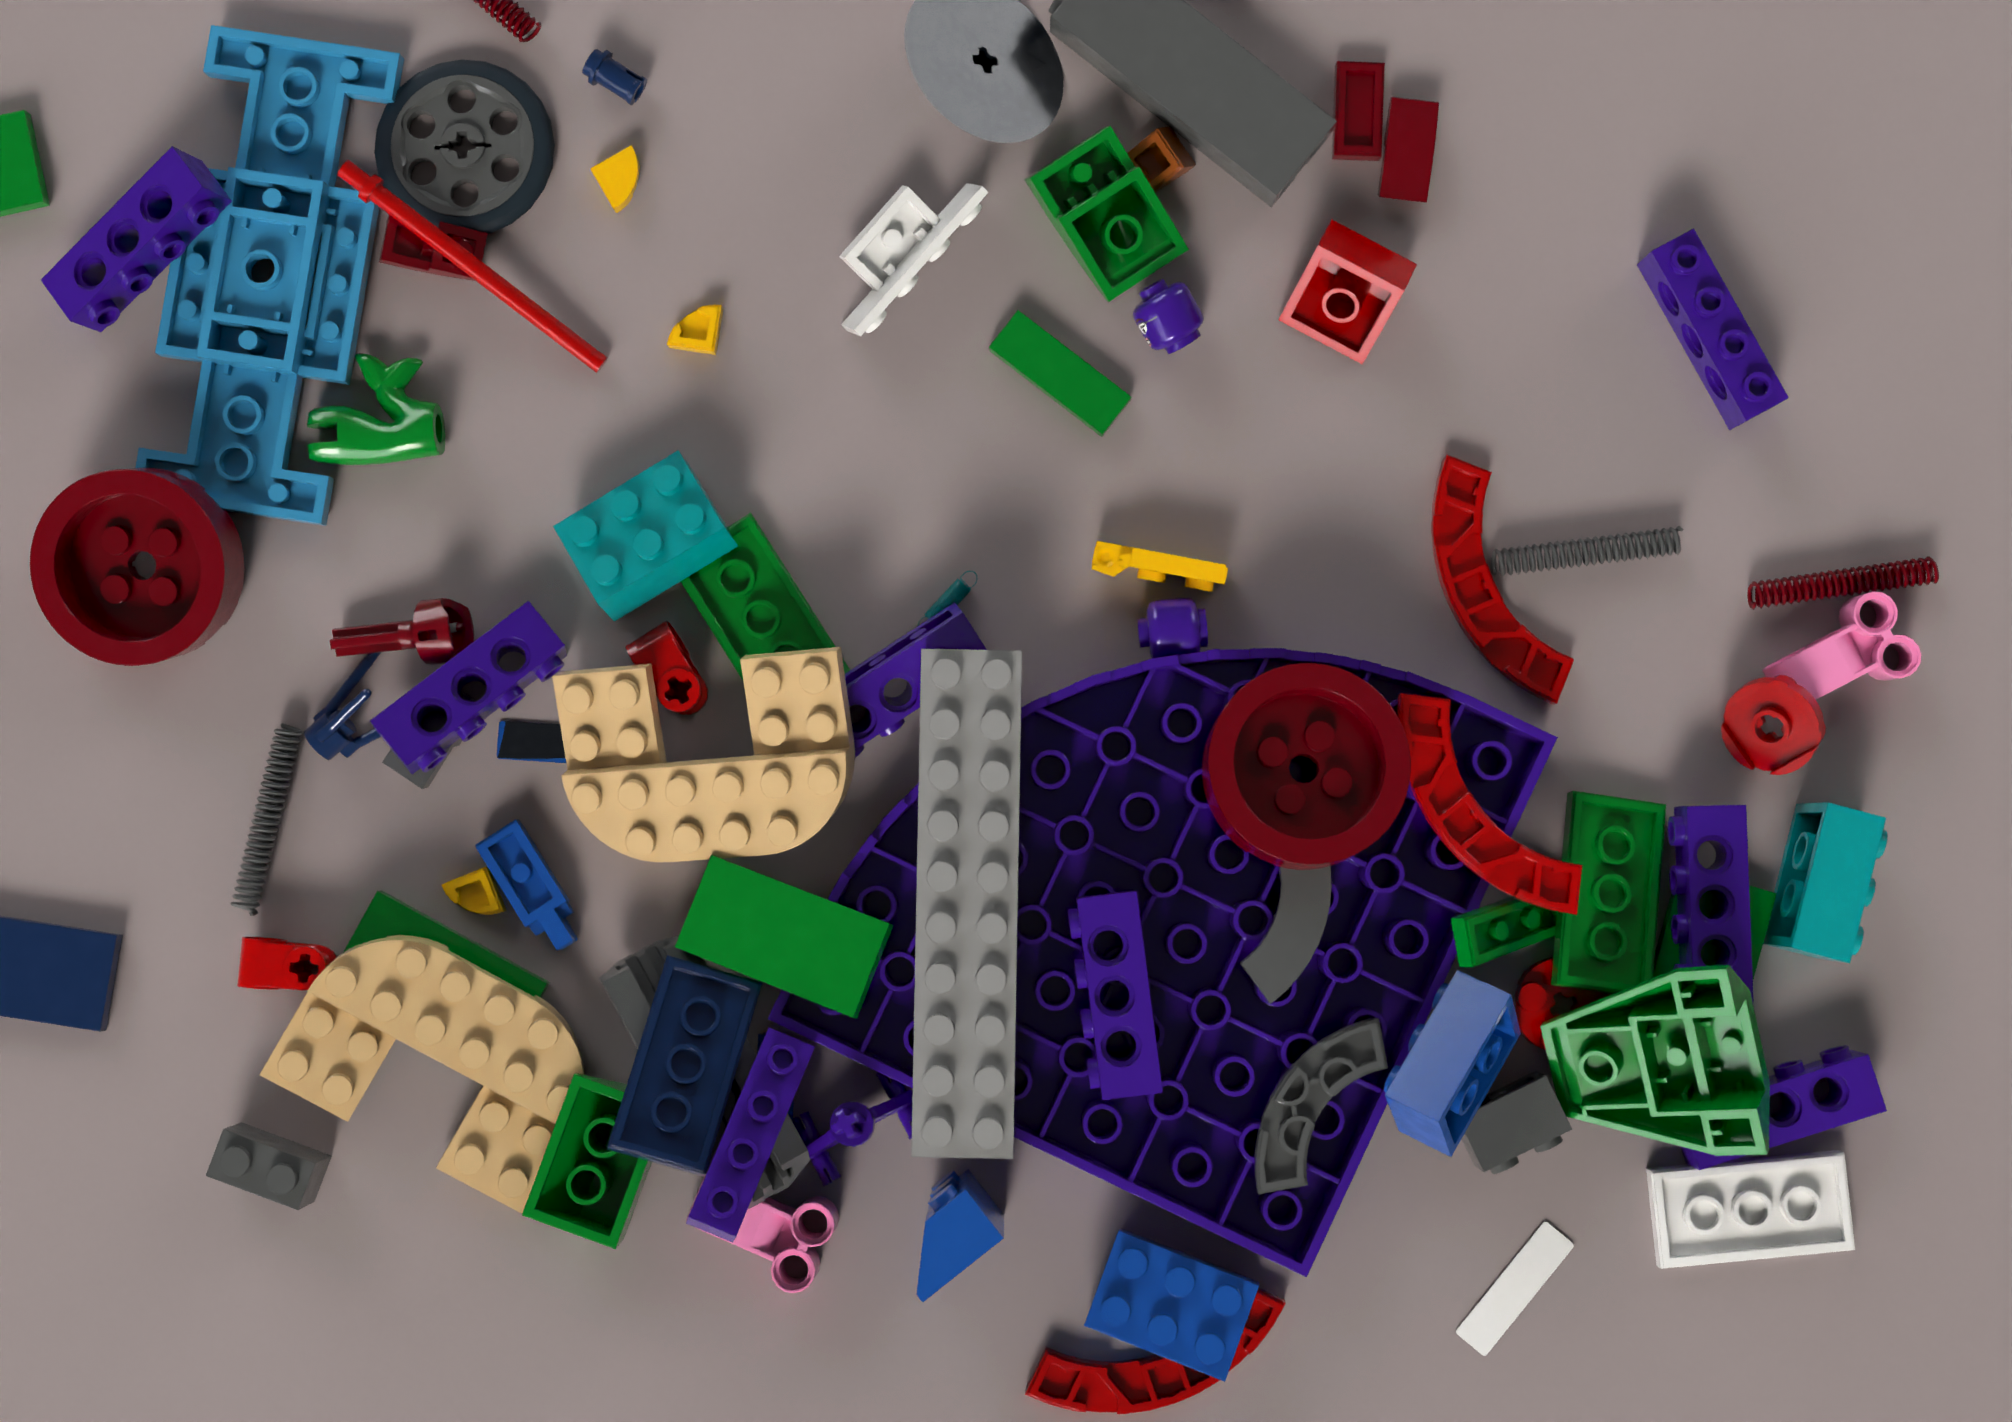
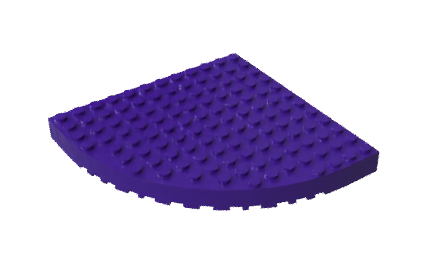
[768,648,1558,1277]

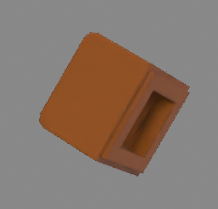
[1127,127,1196,193]

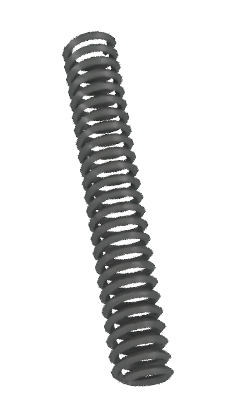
[1491,526,1684,576]
[230,723,303,916]

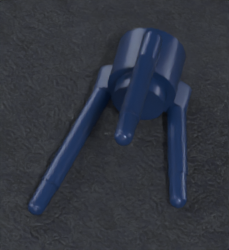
[304,652,381,760]

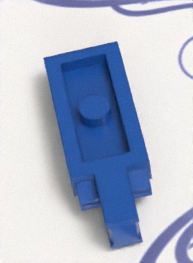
[475,819,579,951]

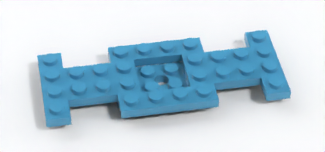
[135,25,404,526]

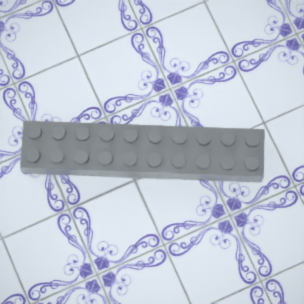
[911,649,1022,1159]

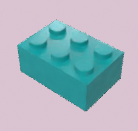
[553,450,738,622]
[1763,802,1888,963]

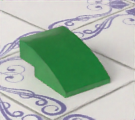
[1024,126,1189,302]

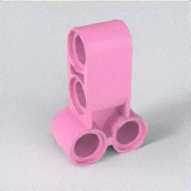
[1762,591,1921,700]
[686,1177,839,1293]

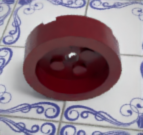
[30,468,245,666]
[1202,663,1411,870]

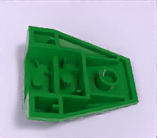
[1540,965,1770,1156]

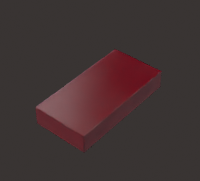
[1332,61,1385,161]

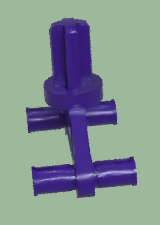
[793,1072,913,1187]

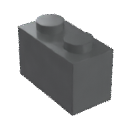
[1462,1071,1572,1174]
[206,1122,332,1210]

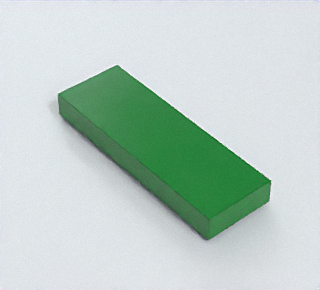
[989,310,1132,437]
[1451,896,1557,967]

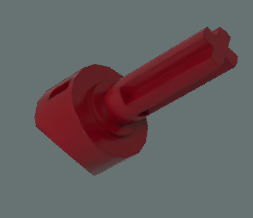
[330,598,474,665]

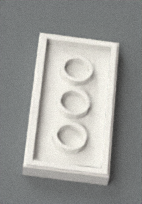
[1646,1150,1855,1269]

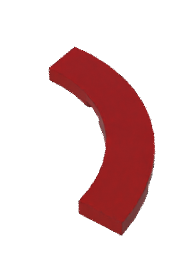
[1431,455,1574,705]
[1397,693,1582,915]
[1025,1288,1286,1414]

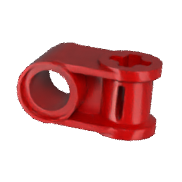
[625,620,708,715]
[237,937,337,991]

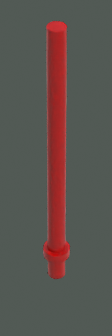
[337,160,608,373]

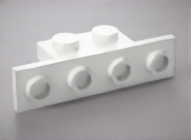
[839,183,989,336]

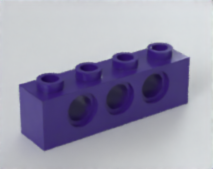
[41,146,232,332]
[1637,228,1789,431]
[370,601,567,775]
[845,602,987,757]
[1667,805,1754,1003]
[1067,890,1163,1100]
[686,1027,815,1243]
[1680,1045,1887,1170]

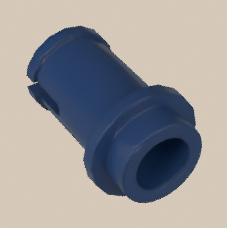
[582,49,647,105]

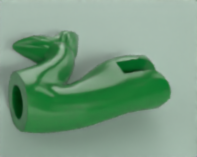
[307,353,445,465]

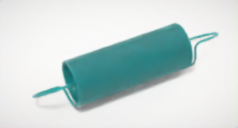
[918,570,978,626]

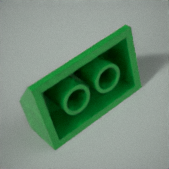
[522,1073,652,1249]

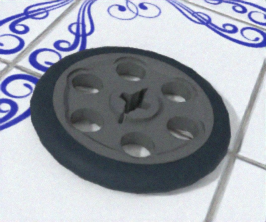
[374,59,555,234]

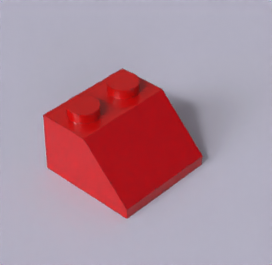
[1278,219,1417,365]

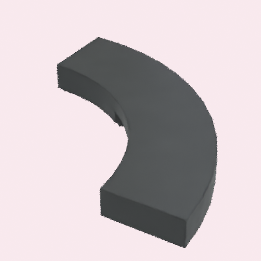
[1240,866,1332,1004]
[1255,1017,1388,1194]

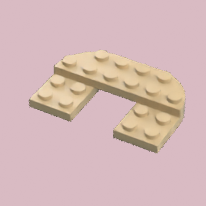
[552,647,855,862]
[259,935,585,1214]

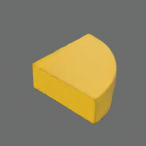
[590,145,640,213]
[667,304,724,355]
[441,866,507,915]

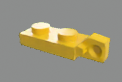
[1092,541,1228,592]

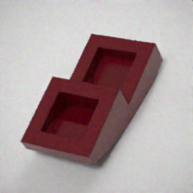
[1377,97,1439,203]
[379,215,488,281]

